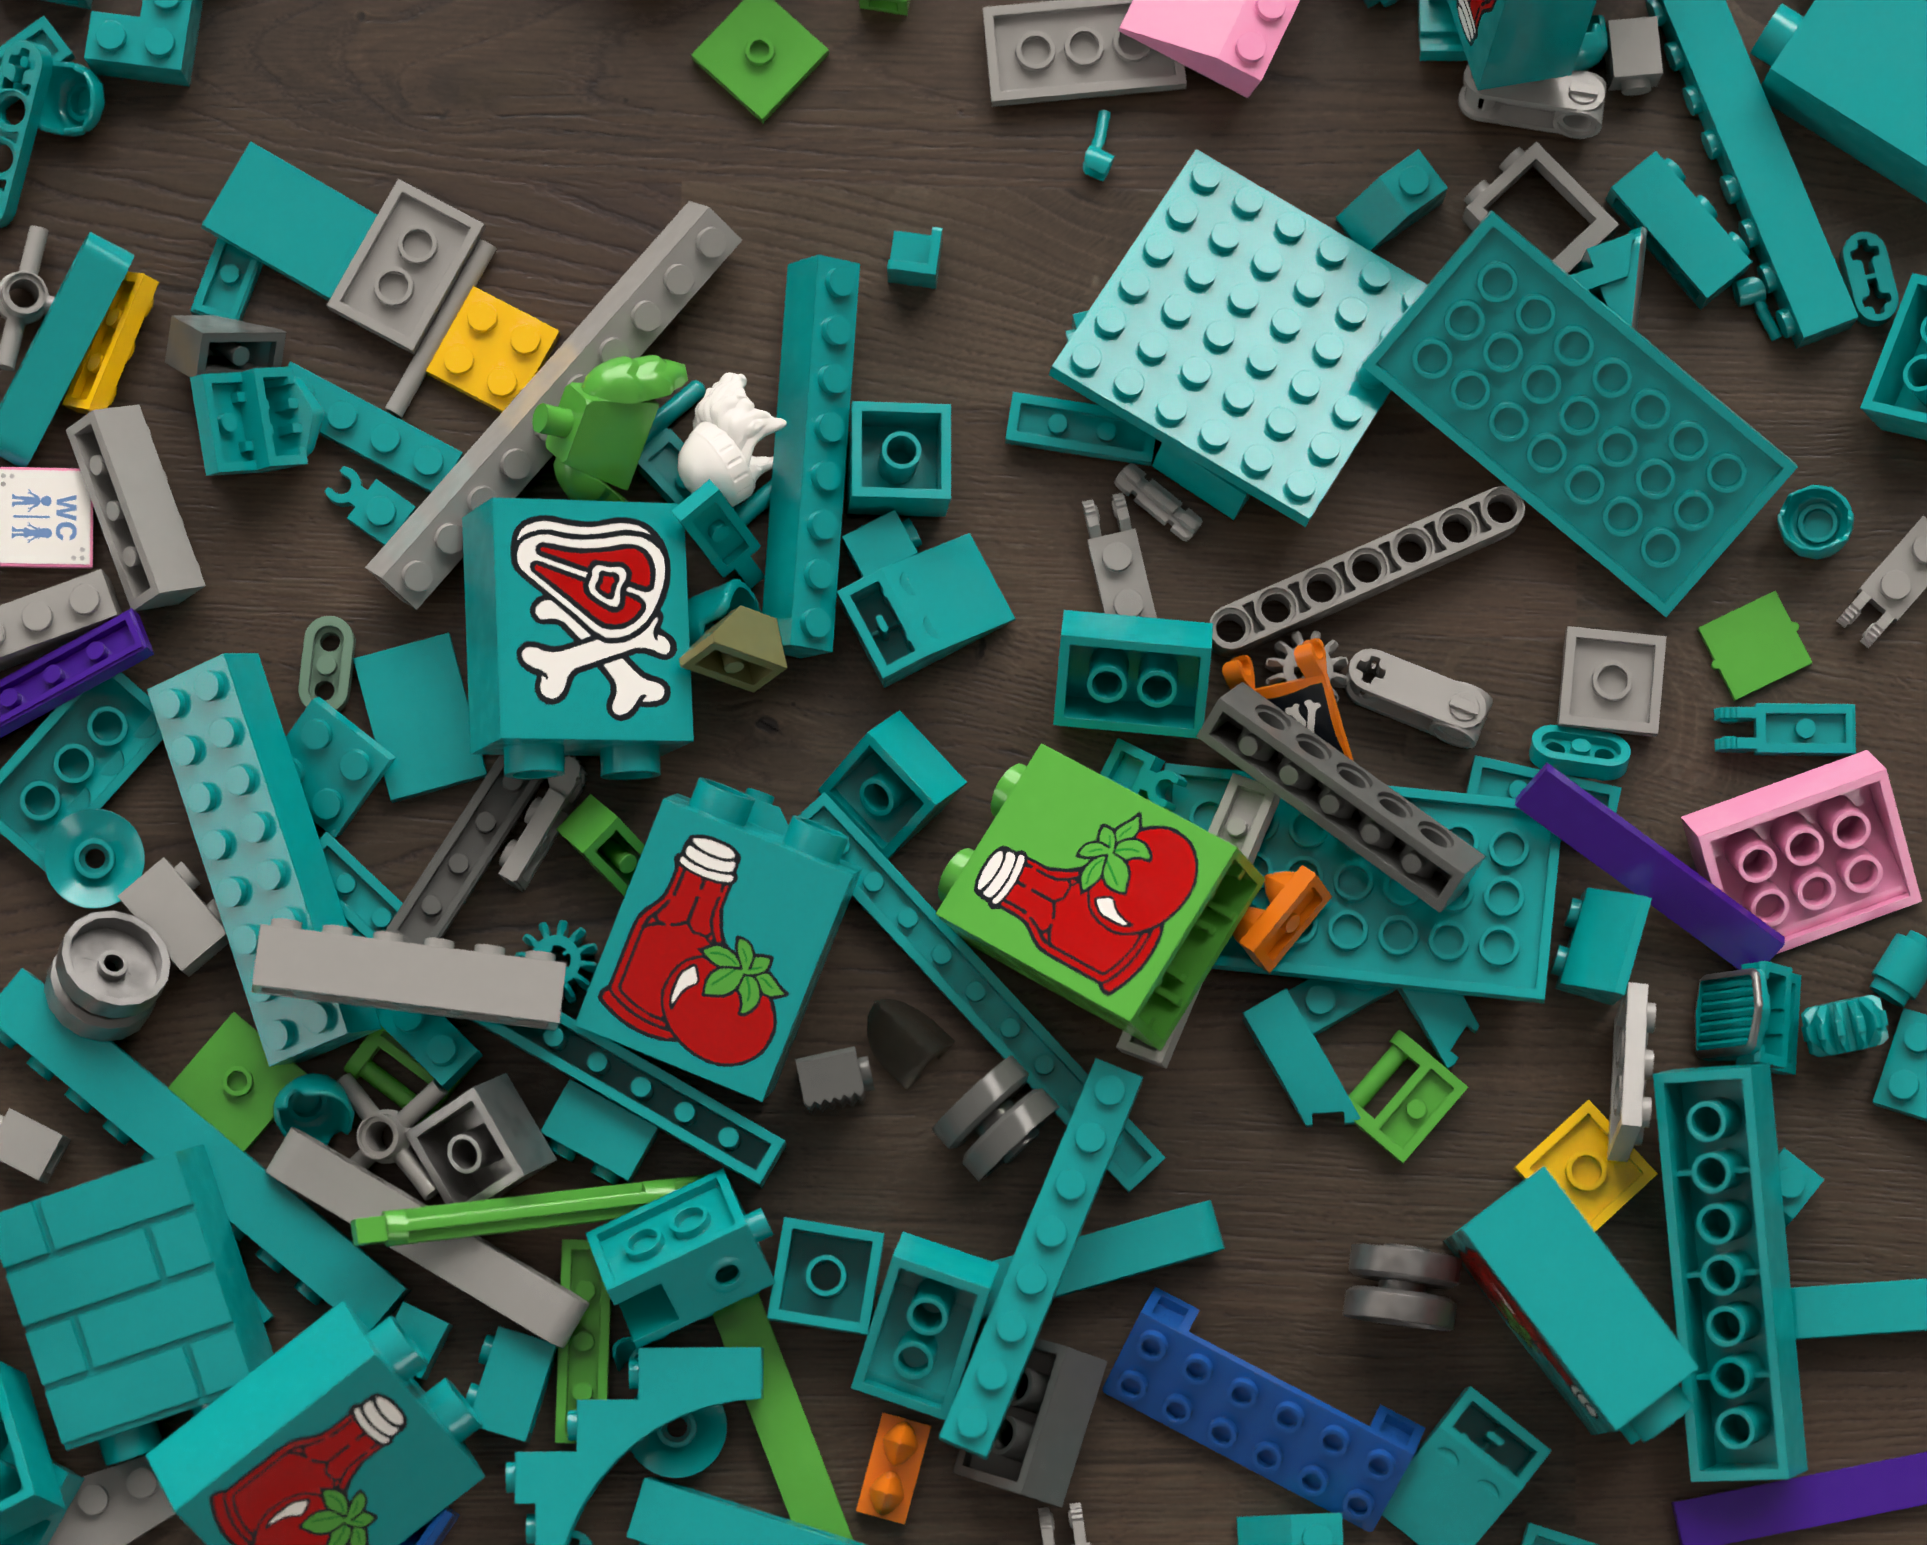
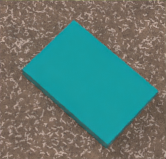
[201,141,377,301]
[353,632,488,803]

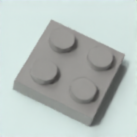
[1557,626,1667,737]

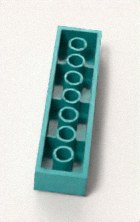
[147,653,382,1067]
[1653,1063,1808,1482]

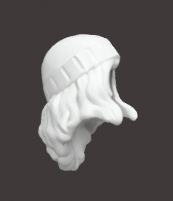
[678,372,787,507]

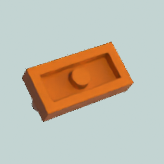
[1232,865,1332,974]
[856,1412,932,1525]

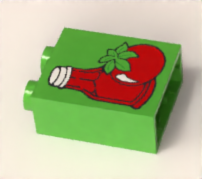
[936,743,1266,1052]

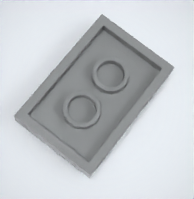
[327,179,486,355]
[1607,982,1656,1162]

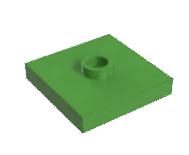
[691,0,829,123]
[168,1012,307,1153]

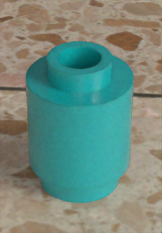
[1869,930,1927,1008]

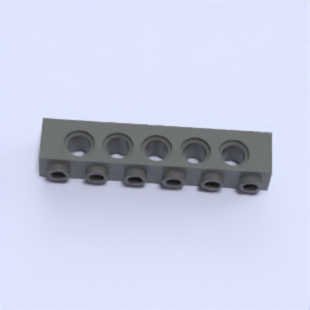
[1196,682,1486,913]

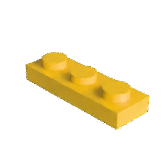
[62,271,159,414]

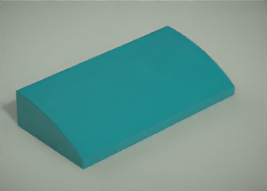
[0,672,163,871]

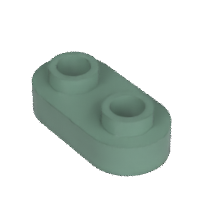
[298,616,356,712]

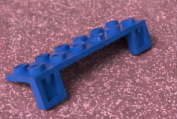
[1102,1287,1425,1532]

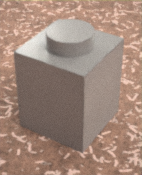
[1604,16,1663,96]
[0,1108,71,1184]

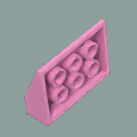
[1118,0,1300,98]
[1681,750,1922,969]

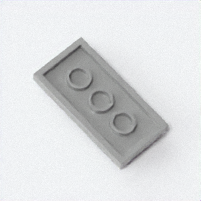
[982,0,1186,107]

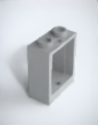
[1461,141,1619,275]

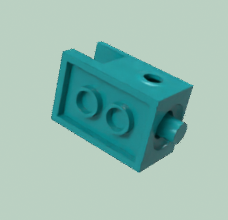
[585,1168,776,1349]

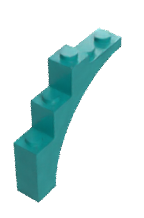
[506,1347,764,1545]

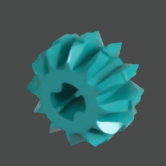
[515,920,599,1004]
[1801,995,1889,1057]

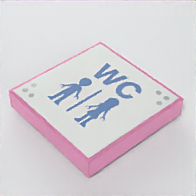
[0,467,93,569]

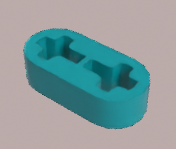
[1839,232,1899,327]

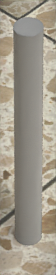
[385,239,497,418]

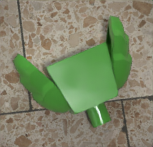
[532,355,688,502]

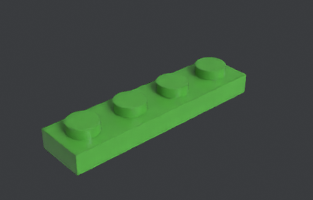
[555,1239,612,1444]

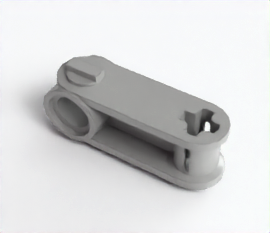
[1458,64,1607,139]
[1344,648,1493,749]

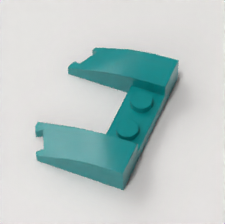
[1243,979,1479,1127]

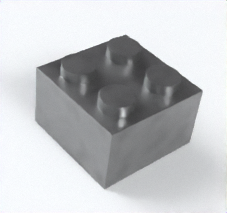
[405,1073,557,1204]

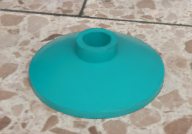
[44,809,145,908]
[631,1394,727,1478]

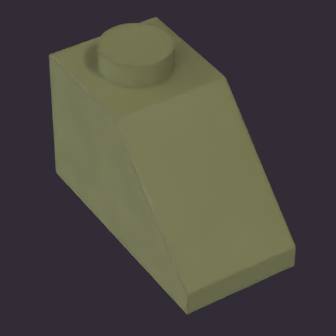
[679,605,787,693]

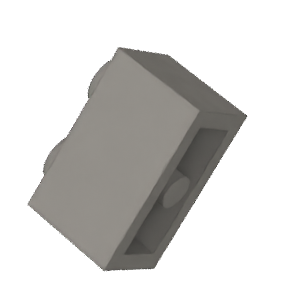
[118,857,229,977]

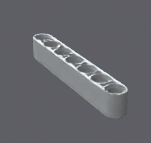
[1209,486,1525,658]
[266,1127,590,1348]

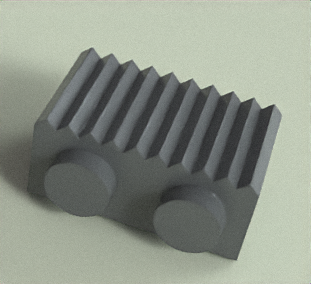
[795,1046,875,1115]

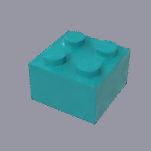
[847,401,951,517]
[767,1217,885,1336]

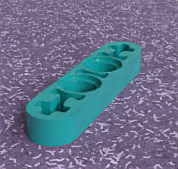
[0,40,53,228]

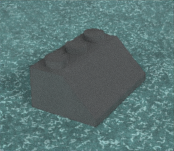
[952,1338,1108,1508]

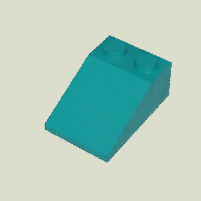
[851,1232,1000,1420]

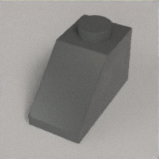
[165,315,286,378]

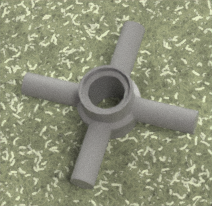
[0,226,55,371]
[337,1073,448,1201]

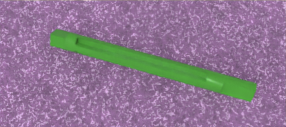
[351,1174,709,1247]

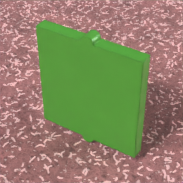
[1697,590,1813,702]

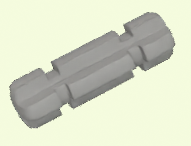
[1114,463,1203,541]

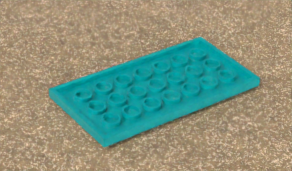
[1362,210,1798,617]
[1164,763,1561,1003]

